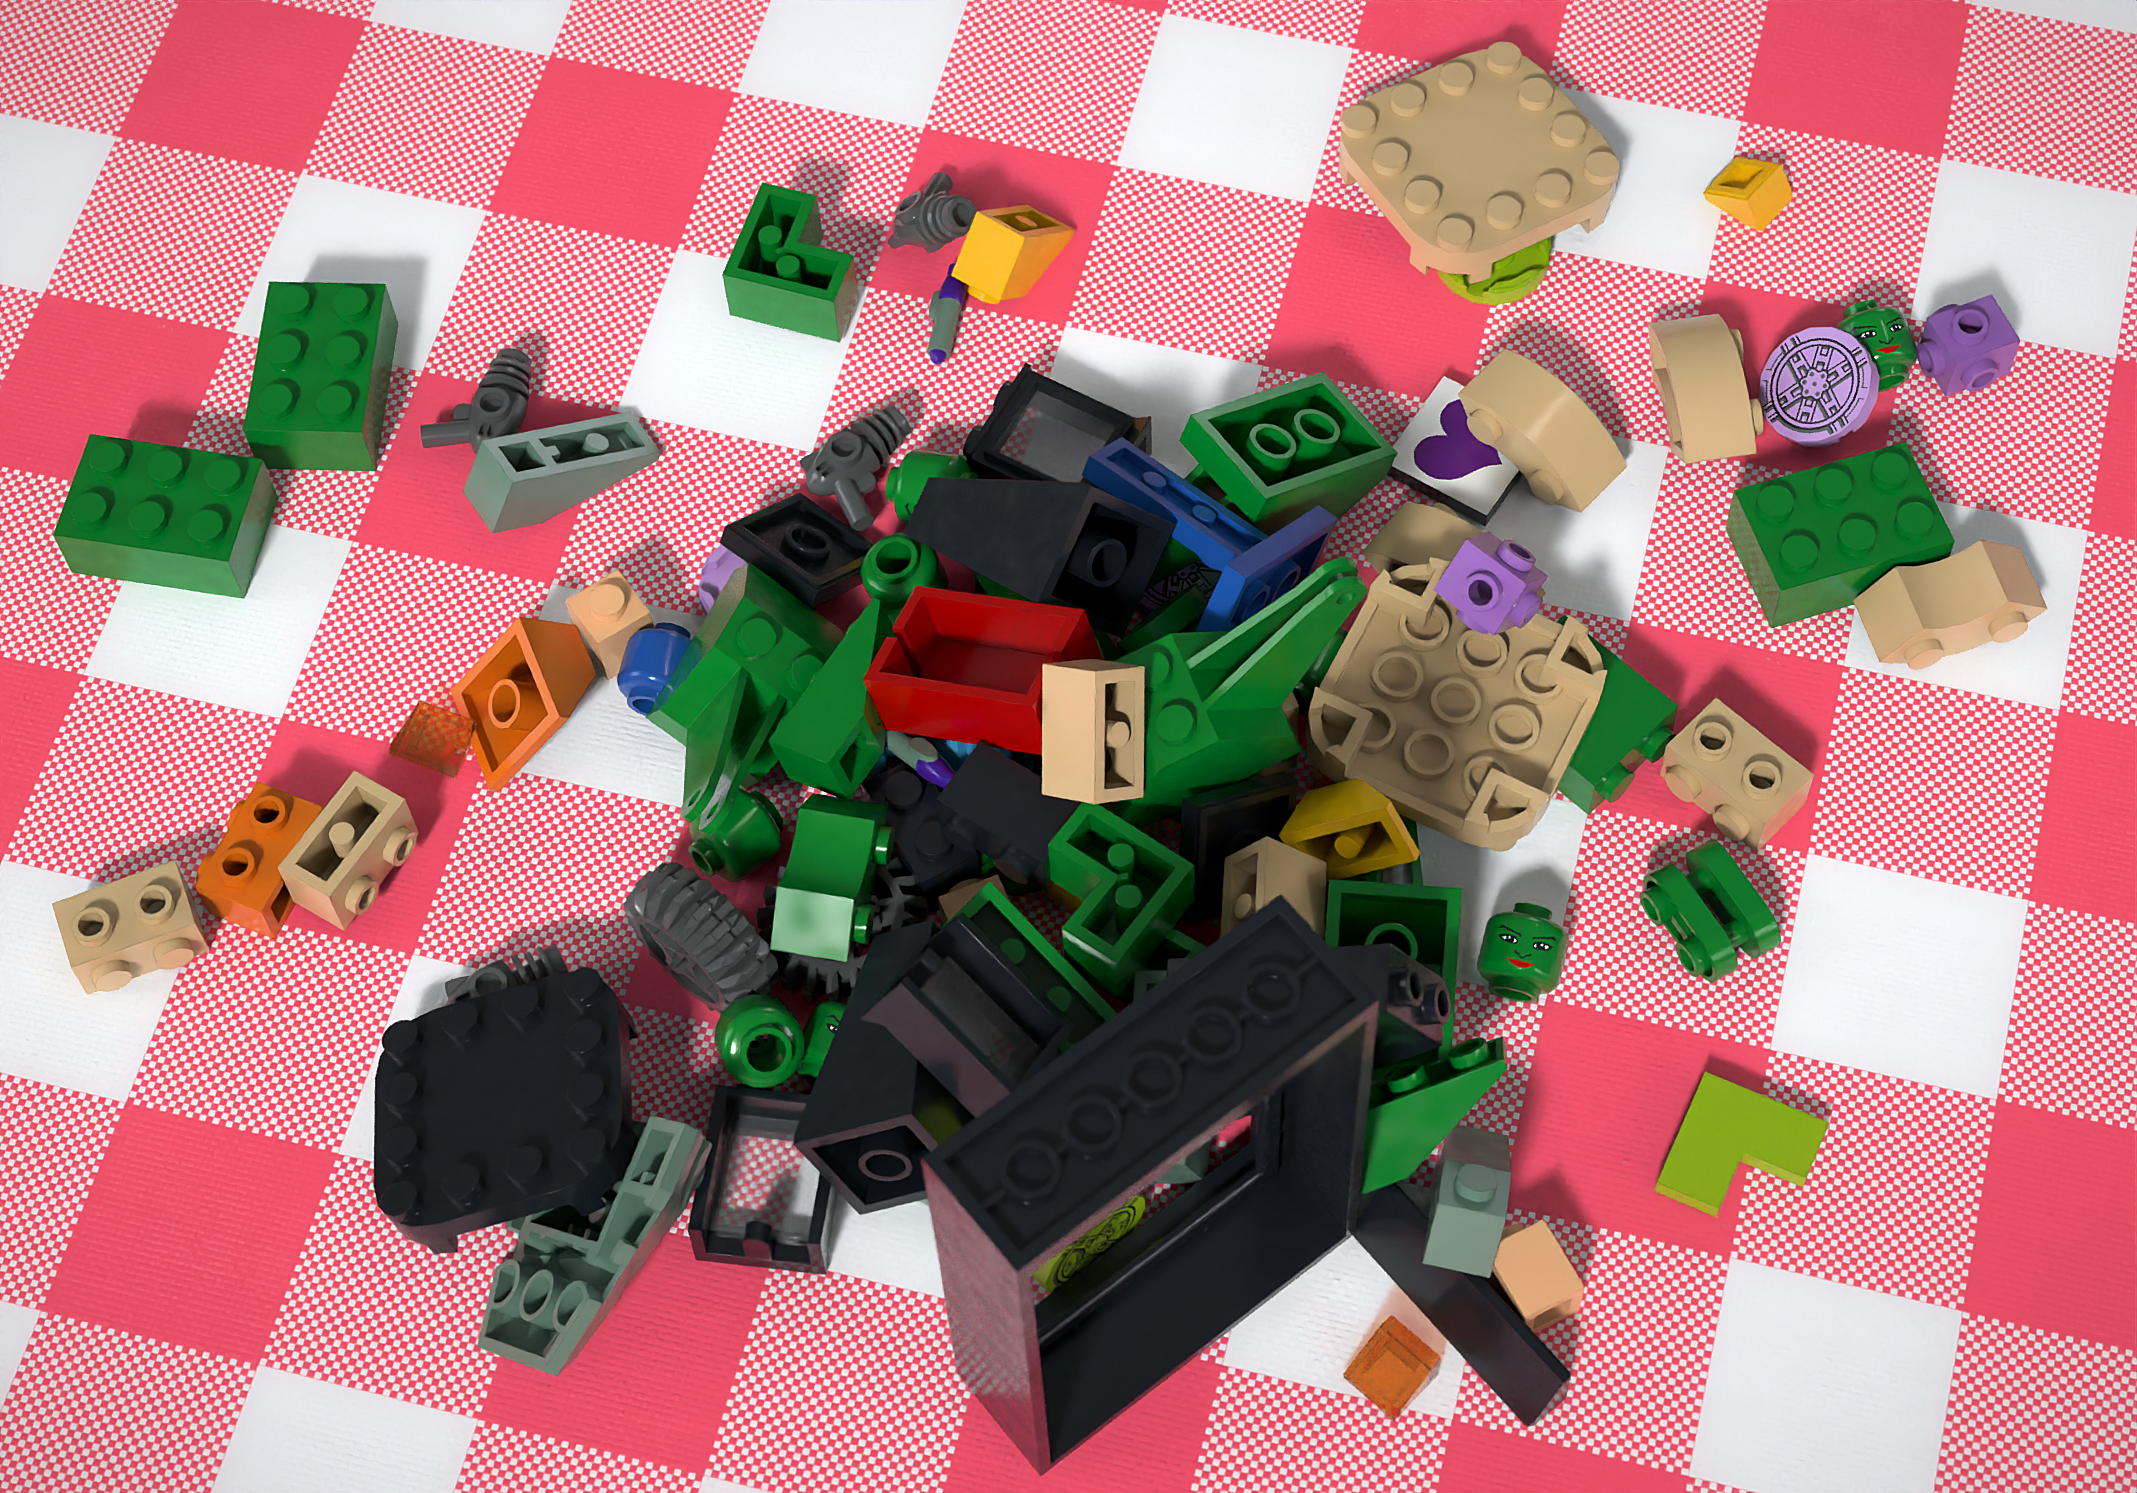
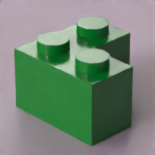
[722,182,859,343]
[1048,802,1194,997]

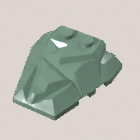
[477,1115,712,1377]

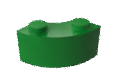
[770,793,895,962]

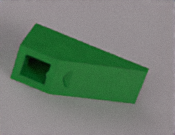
[768,598,897,801]
[1359,1036,1508,1196]

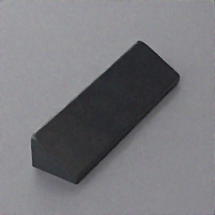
[1353,1182,1571,1427]

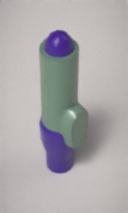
[927,263,966,365]
[884,730,956,788]

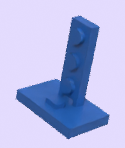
[1081,437,1339,632]

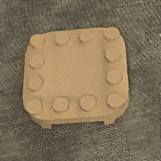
[1338,41,1620,284]
[1305,556,1607,852]

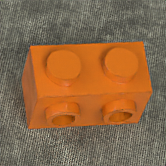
[195,781,324,940]

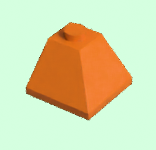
[450,617,596,791]

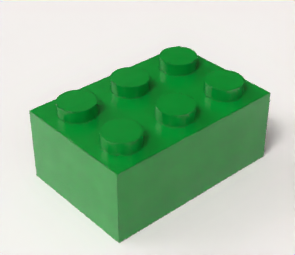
[243,281,399,472]
[53,434,278,599]
[1725,442,1955,628]

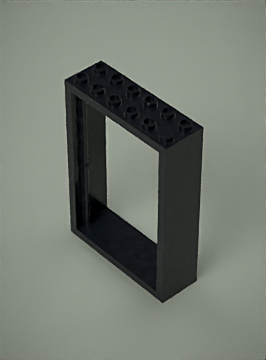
[921,894,1379,1476]

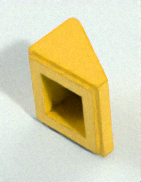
[1703,157,1793,231]

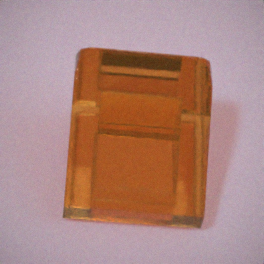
[388,700,478,779]
[1343,1315,1441,1421]

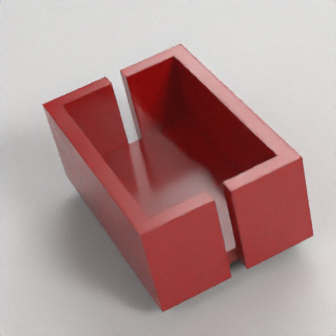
[863,585,1104,755]

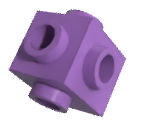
[1917,294,2020,397]
[1433,531,1548,635]

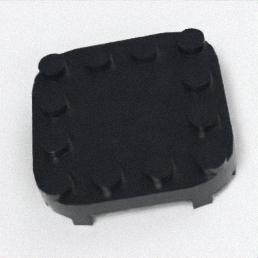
[373,967,640,1254]

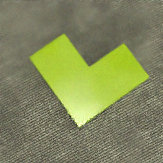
[1654,1071,1829,1217]

